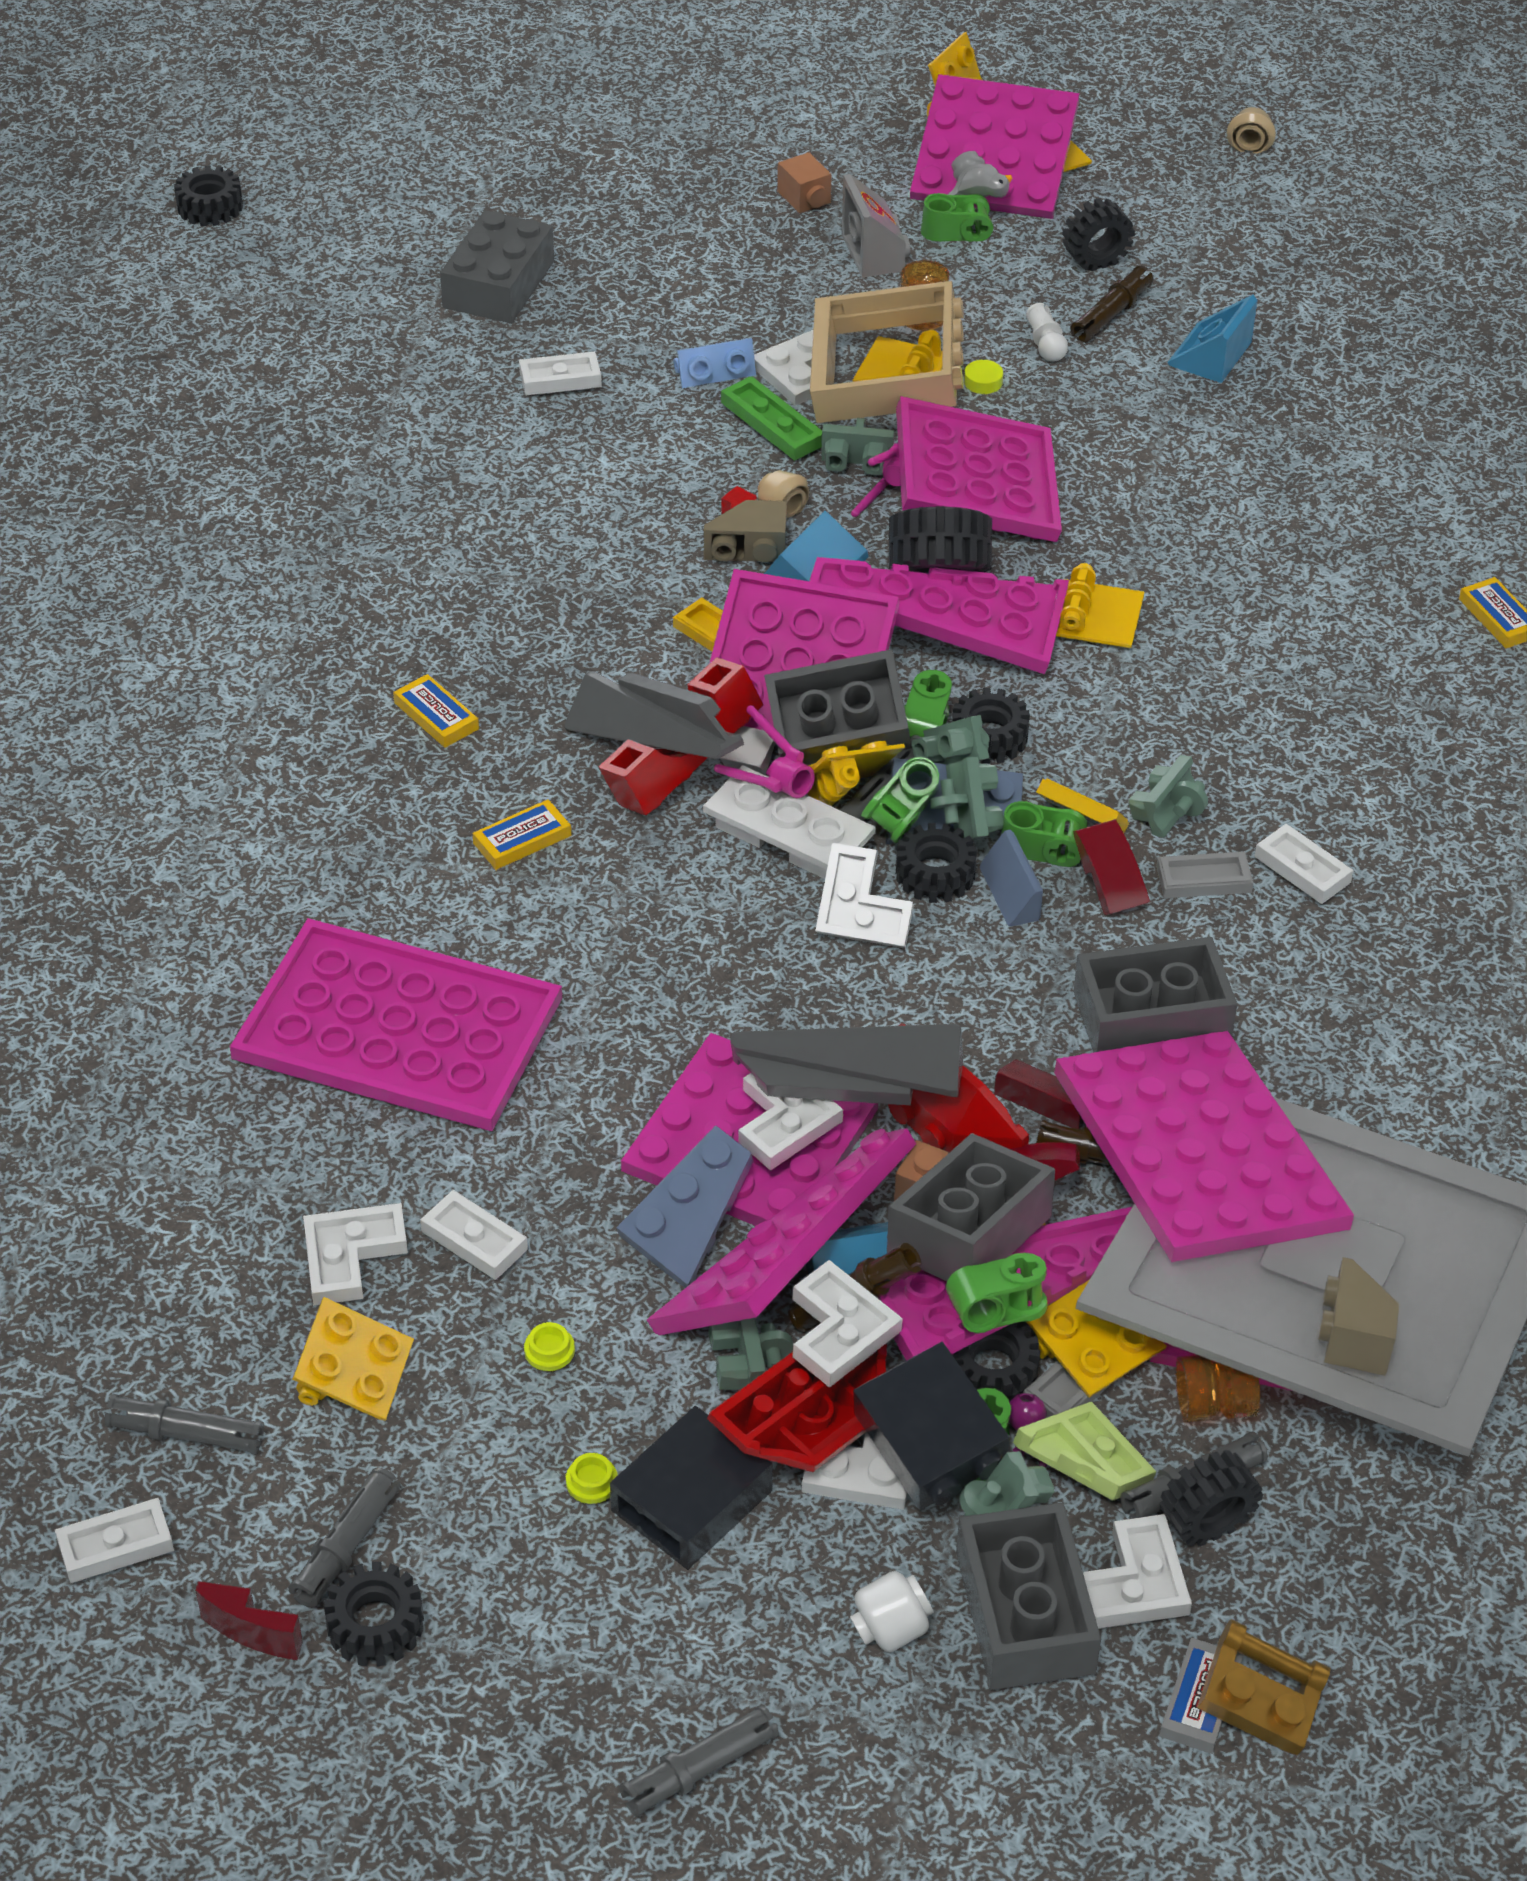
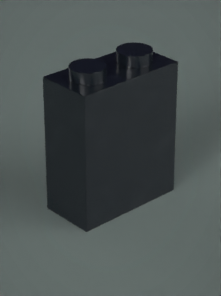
[853,1341,1010,1511]
[610,1405,773,1570]

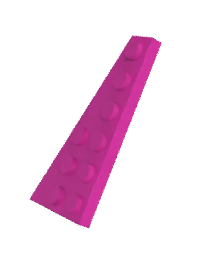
[809,557,1069,674]
[647,1128,916,1335]
[878,1206,1133,1361]

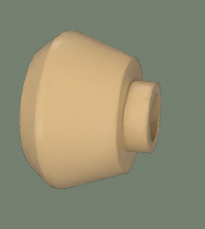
[1227,107,1276,154]
[758,470,809,518]

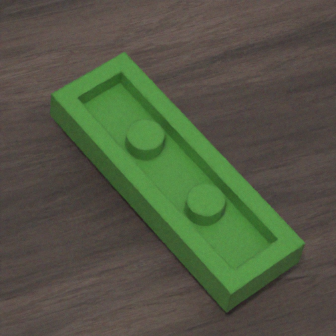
[721,376,822,461]

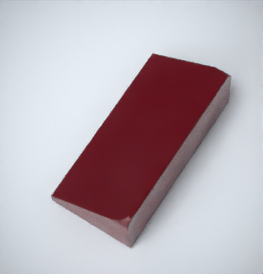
[994,1059,1084,1129]

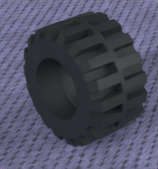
[889,507,992,573]

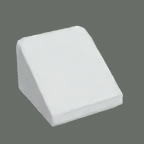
[720,726,775,775]

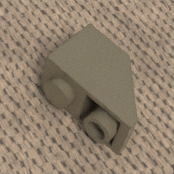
[704,500,787,562]
[1317,1257,1400,1376]

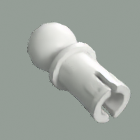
[1026,303,1068,362]

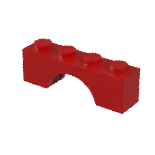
[598,657,764,816]

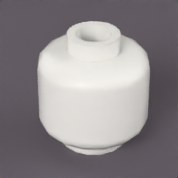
[850,1571,934,1652]

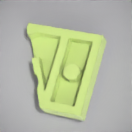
[1013,1401,1156,1501]

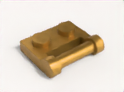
[1197,1619,1331,1755]

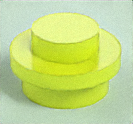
[524,1322,575,1371]
[566,1453,618,1504]

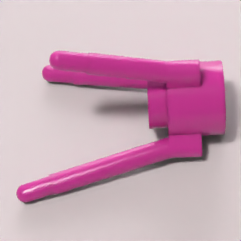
[851,443,901,517]
[714,705,815,799]

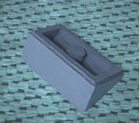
[980,829,1043,926]

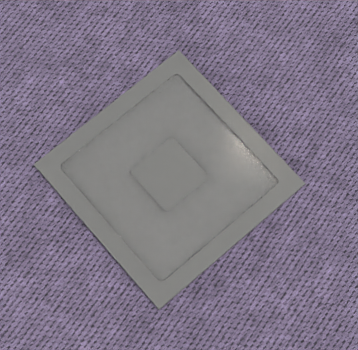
[1076,1097,1527,1457]

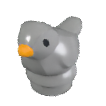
[948,151,1012,197]

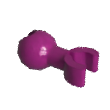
[1009,1393,1047,1468]

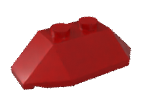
[888,1023,1029,1153]
[707,1343,887,1472]

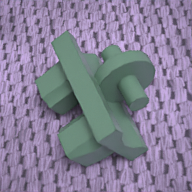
[821,418,894,475]
[911,715,989,764]
[1129,755,1208,838]
[930,757,1003,841]
[708,1318,793,1390]
[959,1452,1054,1516]

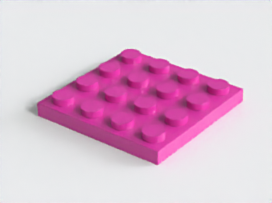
[910,74,1079,219]
[896,396,1062,542]
[709,569,900,730]
[621,1033,878,1226]

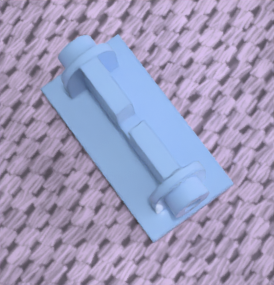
[674,338,756,388]

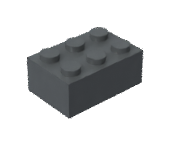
[440,210,555,324]
[764,649,912,766]
[1073,937,1237,1053]
[887,1133,1055,1281]
[956,1502,1101,1690]

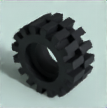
[174,165,243,226]
[1062,198,1135,271]
[952,688,1030,764]
[895,822,977,903]
[952,1322,1040,1402]
[1159,1450,1263,1546]
[324,1562,424,1667]

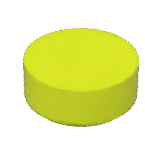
[964,360,1003,394]

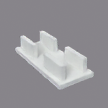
[703,765,875,879]

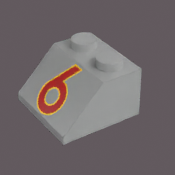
[842,174,910,278]

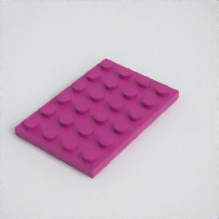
[230,918,562,1131]
[1054,1031,1354,1263]

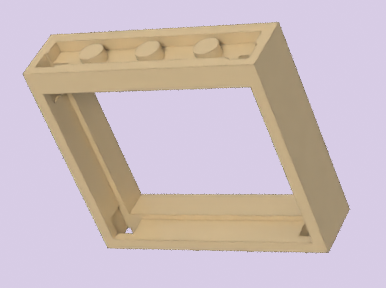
[810,281,964,423]

